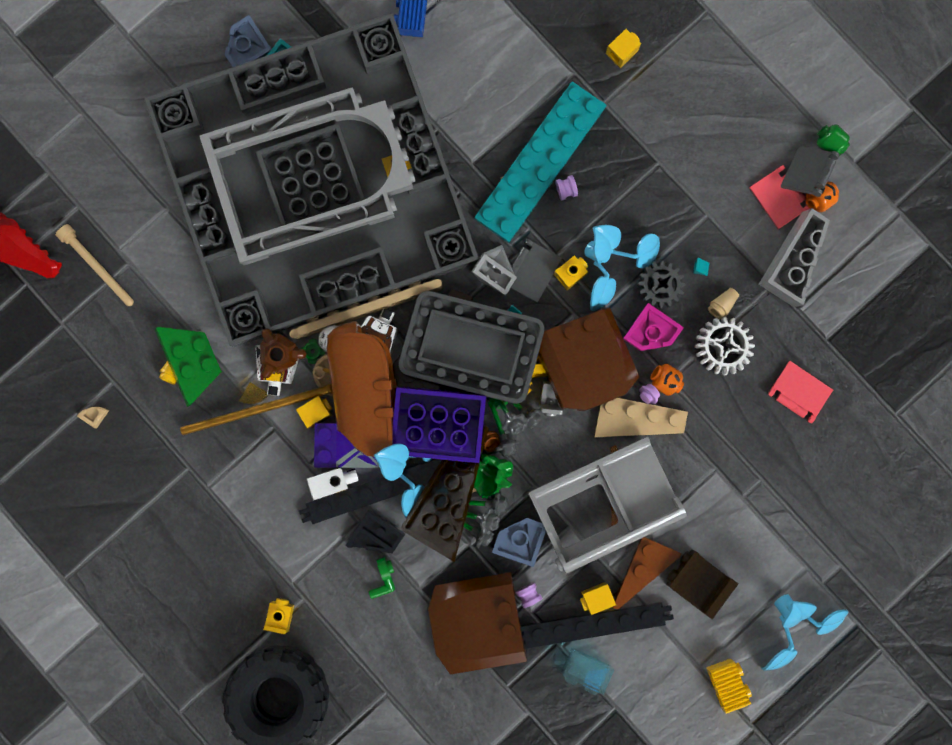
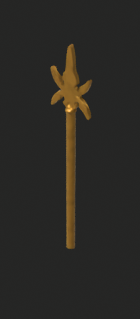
[180,368,335,435]

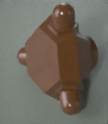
[260,328,307,379]

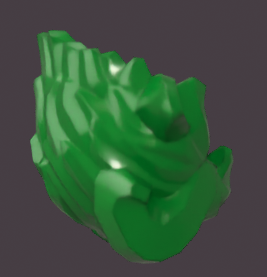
[474,453,513,499]

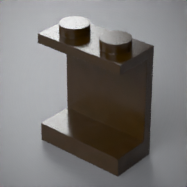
[666,549,739,620]

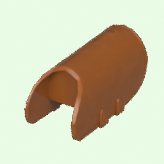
[327,321,397,458]

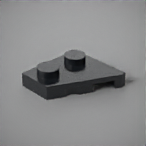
[345,509,405,554]

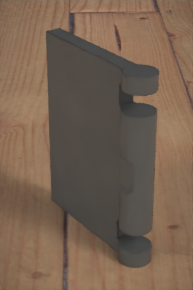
[781,146,839,197]
[511,239,562,303]

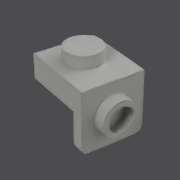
[539,381,563,416]

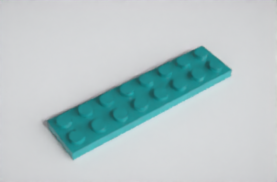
[474,81,607,243]

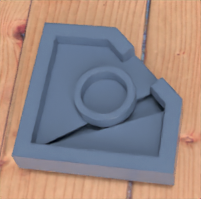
[225,15,271,67]
[492,518,546,567]

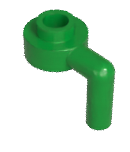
[368,557,395,599]

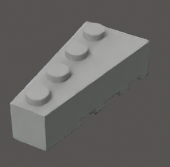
[758,208,830,307]

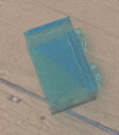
[561,648,614,695]

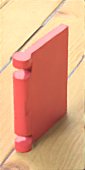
[749,165,810,229]
[767,361,833,424]

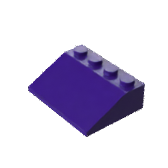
[393,386,486,463]

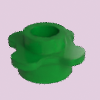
[300,338,326,364]

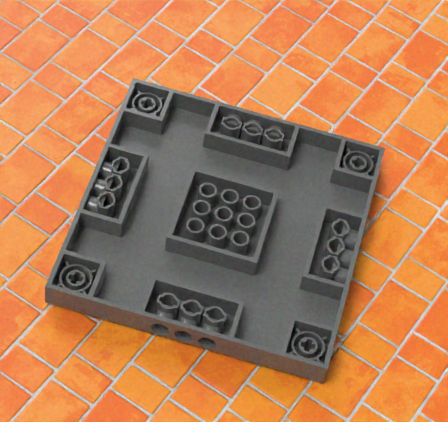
[144,13,479,347]

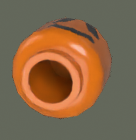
[806,181,839,213]
[650,364,684,396]

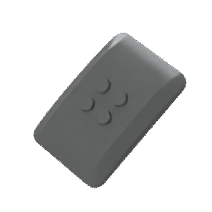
[399,291,544,404]

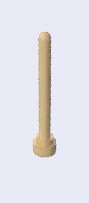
[55,224,134,306]

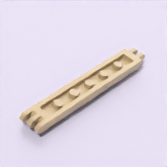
[289,279,442,340]

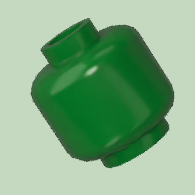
[817,124,850,156]

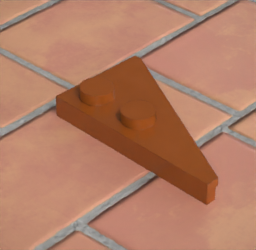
[613,537,682,610]

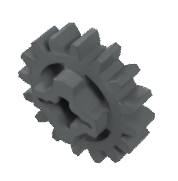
[637,261,686,309]

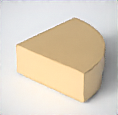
[77,407,109,428]

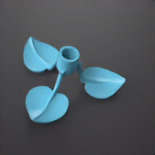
[584,225,660,311]
[374,444,434,518]
[761,594,849,671]

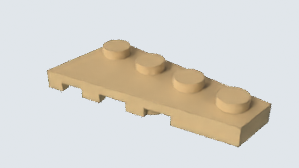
[594,398,688,437]

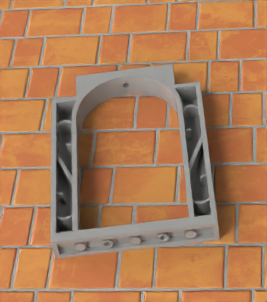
[199,87,415,265]

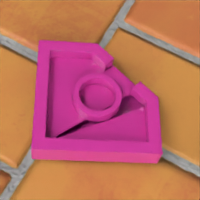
[623,303,684,351]

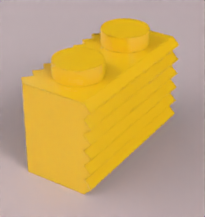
[706,658,752,714]

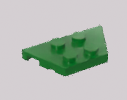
[155,327,222,407]

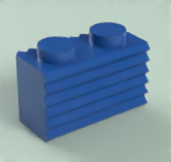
[394,0,427,37]

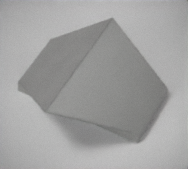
[471,245,517,295]

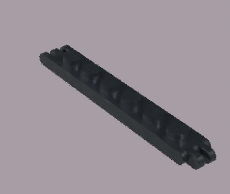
[299,459,441,525]
[520,602,674,649]

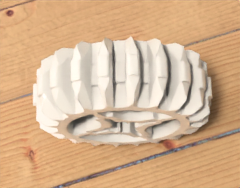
[695,317,755,376]

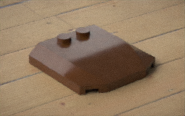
[538,308,639,411]
[428,572,527,675]

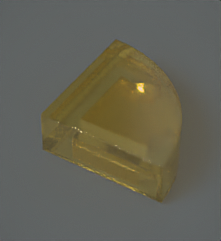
[239,382,268,404]

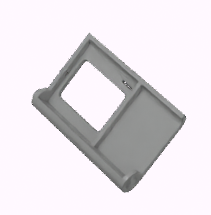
[528,437,687,574]

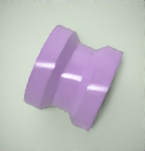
[555,175,578,201]
[515,582,543,608]

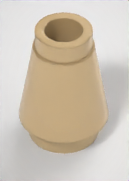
[708,288,739,319]

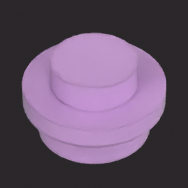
[639,384,660,405]

